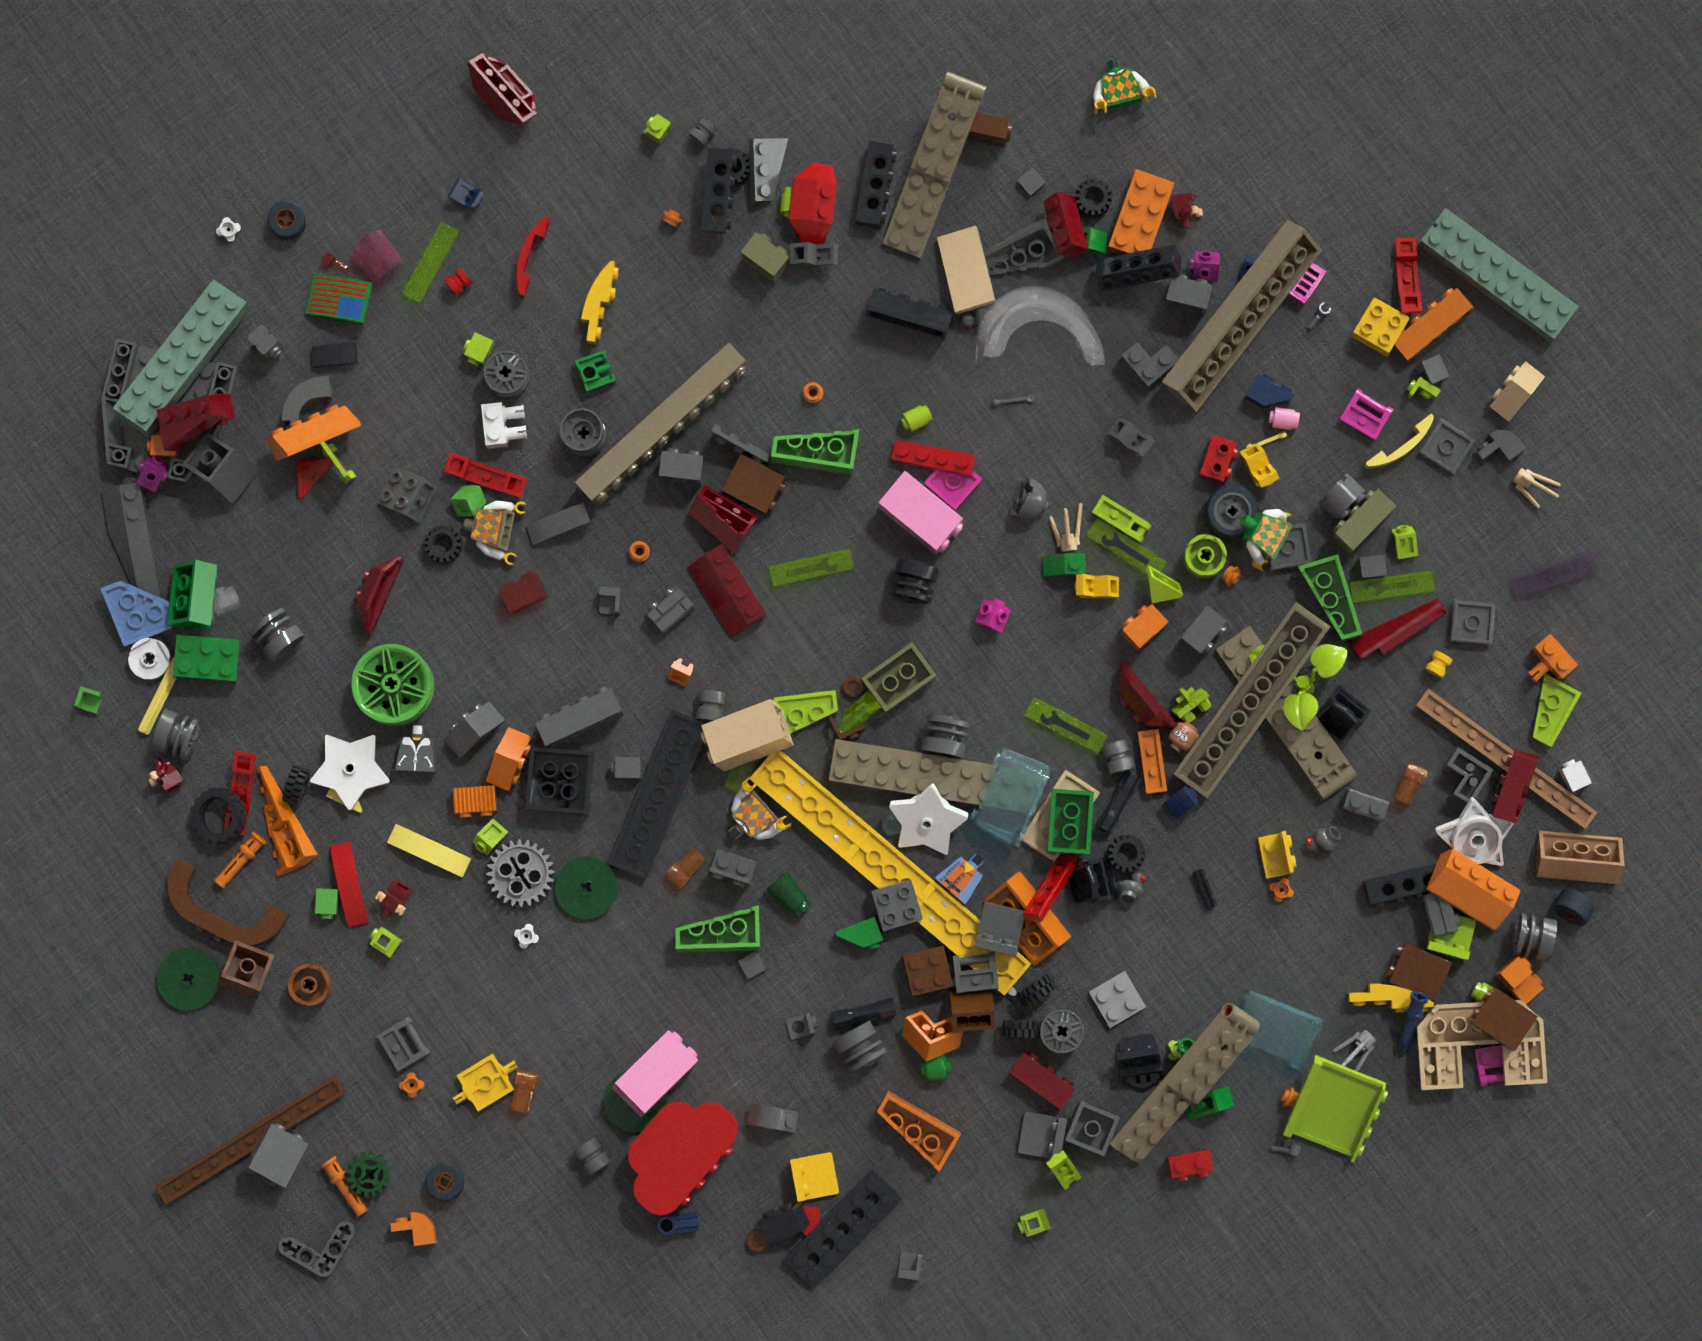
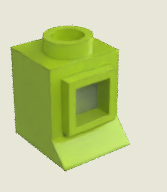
[369,927,404,958]
[1017,1208,1051,1237]

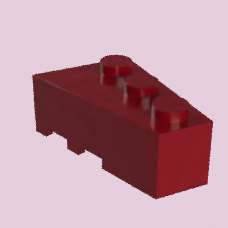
[156,395,225,451]
[688,485,758,554]
[1492,749,1539,824]

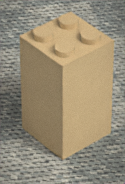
[701,699,794,772]

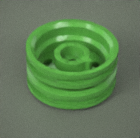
[351,644,434,726]

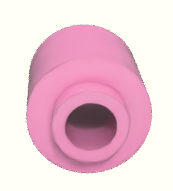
[1269,407,1300,430]

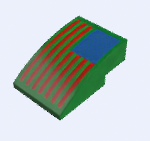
[305,274,374,326]

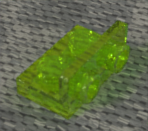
[837,691,881,735]

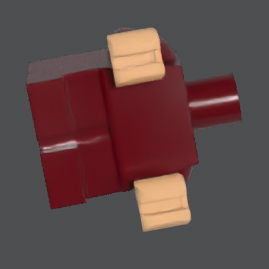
[1171,193,1203,229]
[148,758,183,795]
[375,879,413,916]

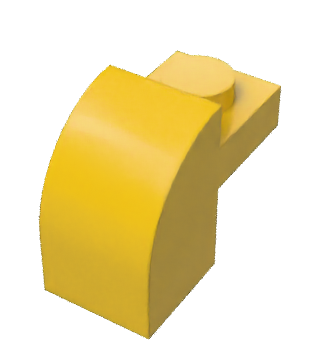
[1239,443,1280,488]
[1075,574,1119,599]

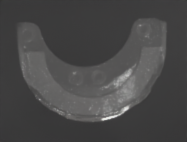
[976,286,1105,372]

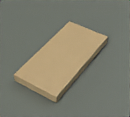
[937,226,996,314]
[1020,770,1100,862]

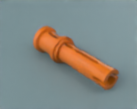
[214,831,267,888]
[320,1156,368,1217]

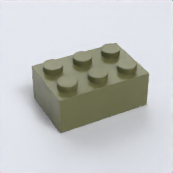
[1331,489,1396,555]
[861,642,936,714]

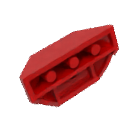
[788,163,837,245]

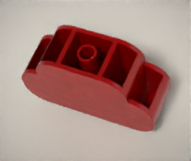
[628,1102,739,1215]

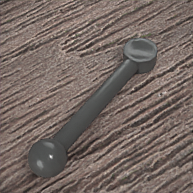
[992,394,1035,407]

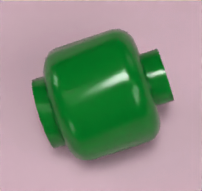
[921,1054,952,1081]

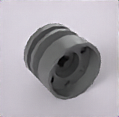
[484,351,530,399]
[560,408,607,457]
[249,608,305,663]
[151,709,200,761]
[921,715,970,759]
[1512,913,1557,963]
[1039,1009,1084,1053]
[832,1021,888,1073]

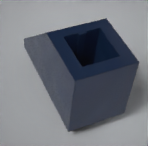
[1245,374,1294,409]
[1163,786,1199,820]

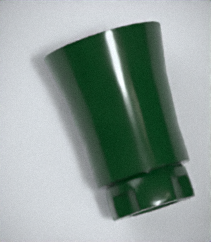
[766,870,812,918]

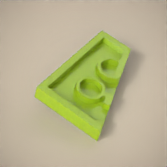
[1533,674,1582,748]
[774,690,838,734]

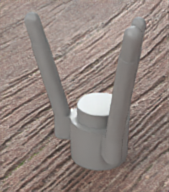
[1333,1030,1377,1072]

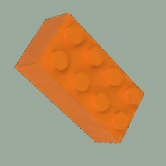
[1107,169,1175,255]

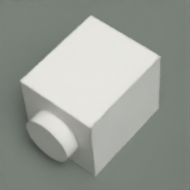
[1559,759,1592,793]

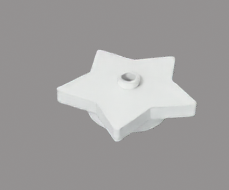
[310,735,390,810]
[889,784,968,855]
[1435,797,1514,866]

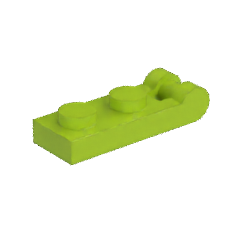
[1092,495,1152,543]
[1046,1151,1082,1190]

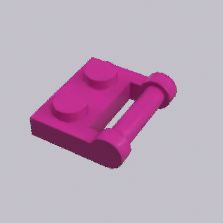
[1339,388,1393,441]
[1474,1045,1504,1087]

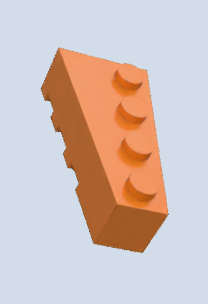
[1394,288,1474,361]
[877,1091,961,1172]

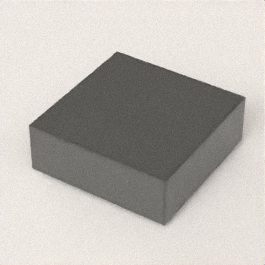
[1017,167,1046,197]
[738,951,766,979]

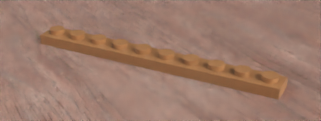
[1416,689,1598,829]

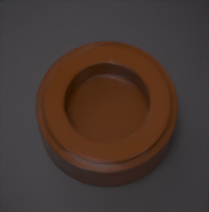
[843,676,864,698]
[747,1231,767,1252]

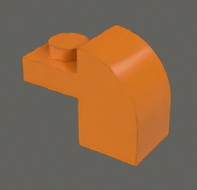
[390,1212,437,1246]

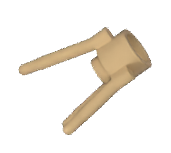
[1513,468,1561,509]
[1049,503,1083,552]

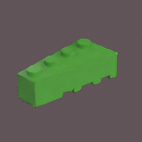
[771,429,859,475]
[1298,554,1363,641]
[675,905,760,953]

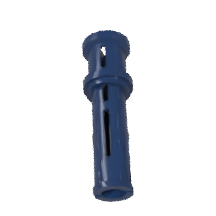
[1396,991,1429,1052]

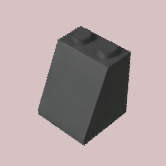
[182,432,258,504]
[239,1123,308,1193]

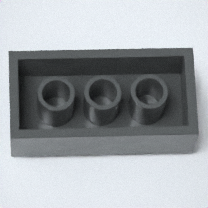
[535,687,623,748]

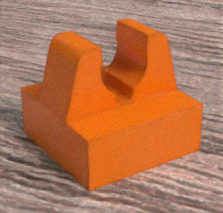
[667,658,693,687]

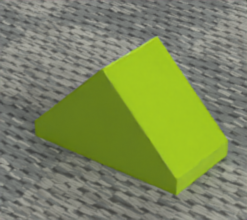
[1146,565,1183,603]

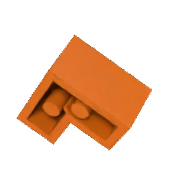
[1120,604,1169,652]
[486,727,532,791]
[1494,956,1544,1004]
[901,1011,963,1062]

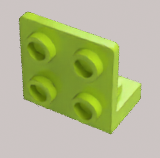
[1426,914,1476,961]

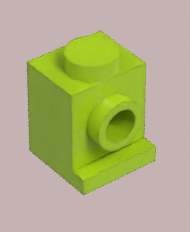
[643,114,672,144]

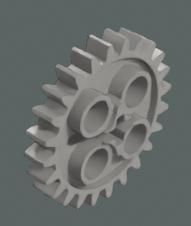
[486,839,555,907]

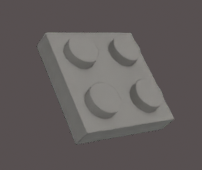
[1089,971,1146,1028]

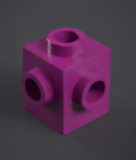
[1189,250,1220,281]
[136,455,168,492]

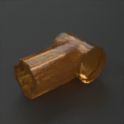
[1393,761,1429,806]
[664,847,707,890]
[511,1069,539,1113]

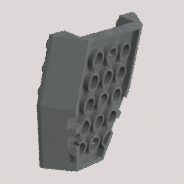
[101,339,237,482]

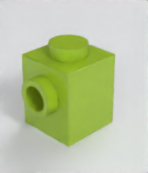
[463,332,495,367]

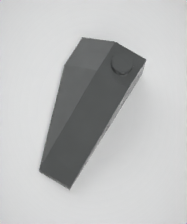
[983,216,1065,275]

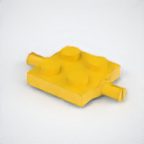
[453,1054,518,1111]

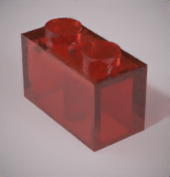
[499,571,548,615]

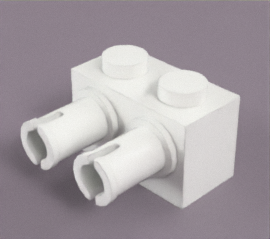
[481,402,527,449]

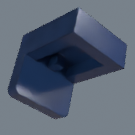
[448,178,484,210]

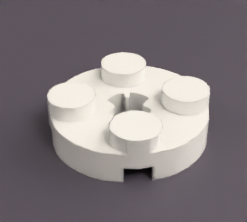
[128,638,171,680]

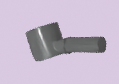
[1307,302,1331,330]
[1271,1143,1302,1157]

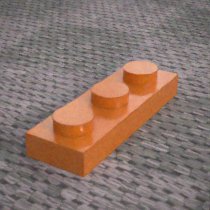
[1137,729,1167,794]

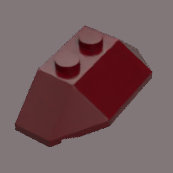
[467,53,537,125]
[354,556,404,636]
[1117,661,1178,729]

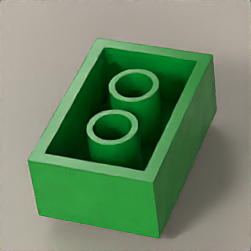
[167,560,217,630]
[173,635,240,683]
[1047,788,1094,856]

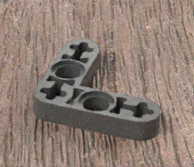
[278,1221,356,1277]

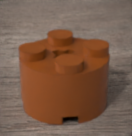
[288,964,332,1006]

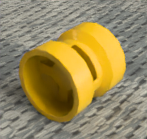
[1425,650,1453,679]

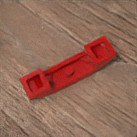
[517,216,551,299]
[1395,238,1422,314]
[444,452,528,498]
[224,750,256,836]
[330,841,369,928]

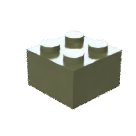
[741,232,789,284]

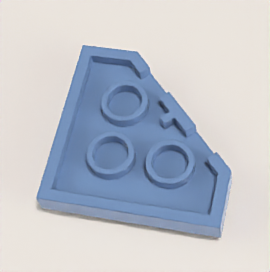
[101,580,174,646]

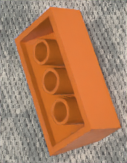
[266,404,361,461]
[1426,849,1521,931]
[982,871,1072,966]

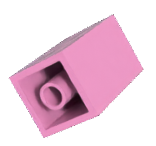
[878,471,963,555]
[612,1030,698,1118]

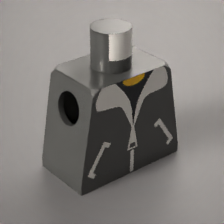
[395,726,437,773]

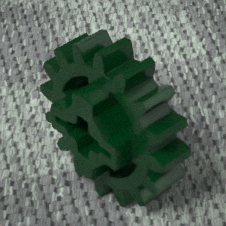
[345,1152,391,1197]

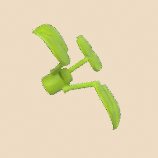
[1249,644,1347,731]

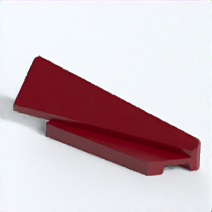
[1347,599,1447,661]

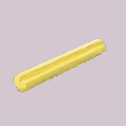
[138,657,177,735]

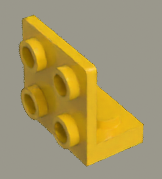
[1352,298,1409,358]
[1257,831,1297,879]
[790,1152,839,1202]

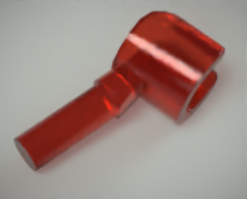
[322,253,350,272]

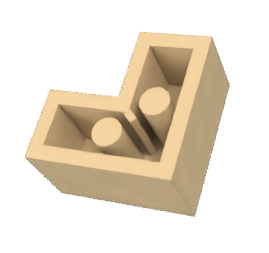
[1489,361,1545,422]

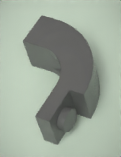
[282,376,333,429]

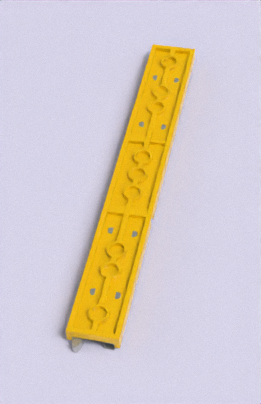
[750,750,1031,996]

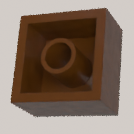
[218,940,275,1000]
[903,946,953,997]

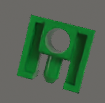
[574,350,616,393]

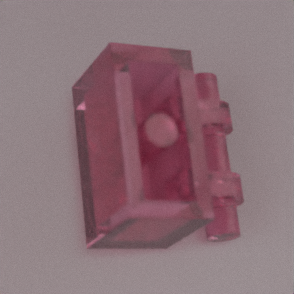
[350,230,405,286]

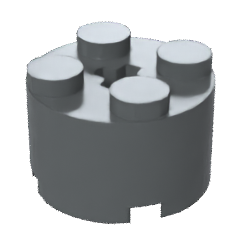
[1318,473,1365,519]

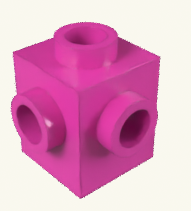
[975,598,1011,633]

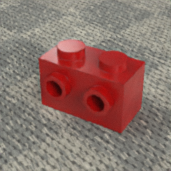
[1199,435,1238,484]
[1167,1150,1214,1181]

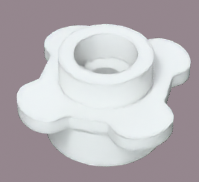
[216,217,241,242]
[514,924,539,948]

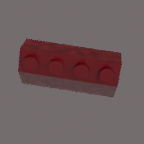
[688,543,766,638]

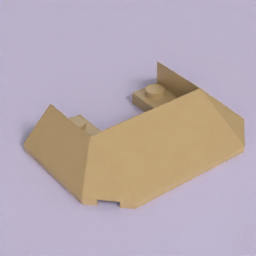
[1417,1000,1547,1090]

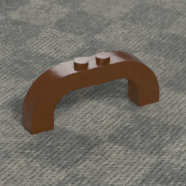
[168,859,290,946]

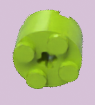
[1183,534,1227,578]

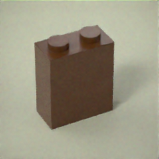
[967,112,1012,147]
[722,454,787,516]
[1387,941,1452,1001]
[949,988,995,1032]
[1470,988,1538,1052]

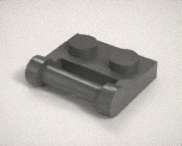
[953,951,999,994]
[377,1016,431,1072]

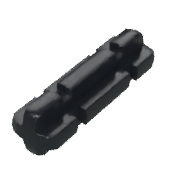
[1193,869,1217,909]

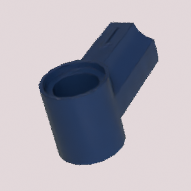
[657,1213,699,1235]

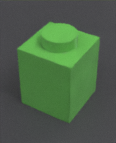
[315,888,339,919]

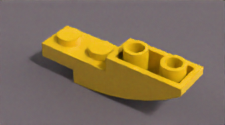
[581,261,619,345]
[1347,984,1434,1012]

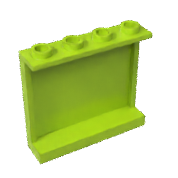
[1283,1055,1388,1163]

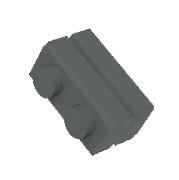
[248,325,282,361]
[647,587,695,634]
[1341,788,1389,823]
[1423,893,1461,938]

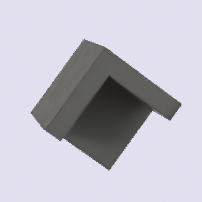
[1415,354,1450,384]
[1358,555,1387,578]
[599,587,621,615]
[898,1252,922,1280]

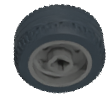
[1204,485,1260,541]

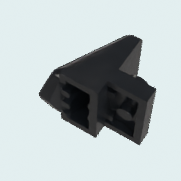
[1317,685,1371,740]
[1069,858,1117,904]
[1116,1034,1164,1091]

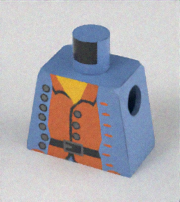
[935,853,985,905]

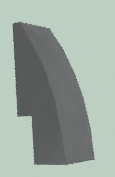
[526,503,591,546]

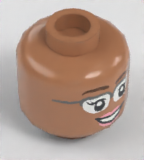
[1168,721,1199,753]

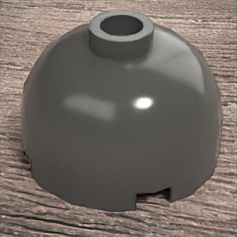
[1010,477,1049,520]

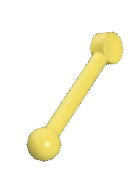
[1246,431,1287,448]

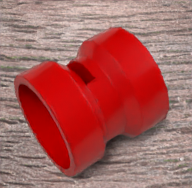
[444,267,473,296]

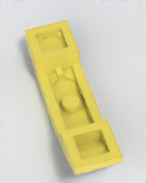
[1364,414,1434,469]
[387,824,471,878]

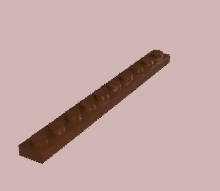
[155,1075,346,1204]

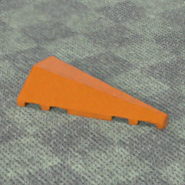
[256,766,318,877]

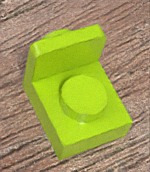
[1407,377,1441,400]
[1392,525,1418,559]
[473,819,508,856]

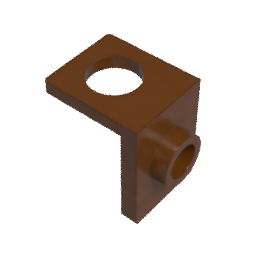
[829,716,865,741]

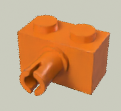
[1527,634,1578,682]

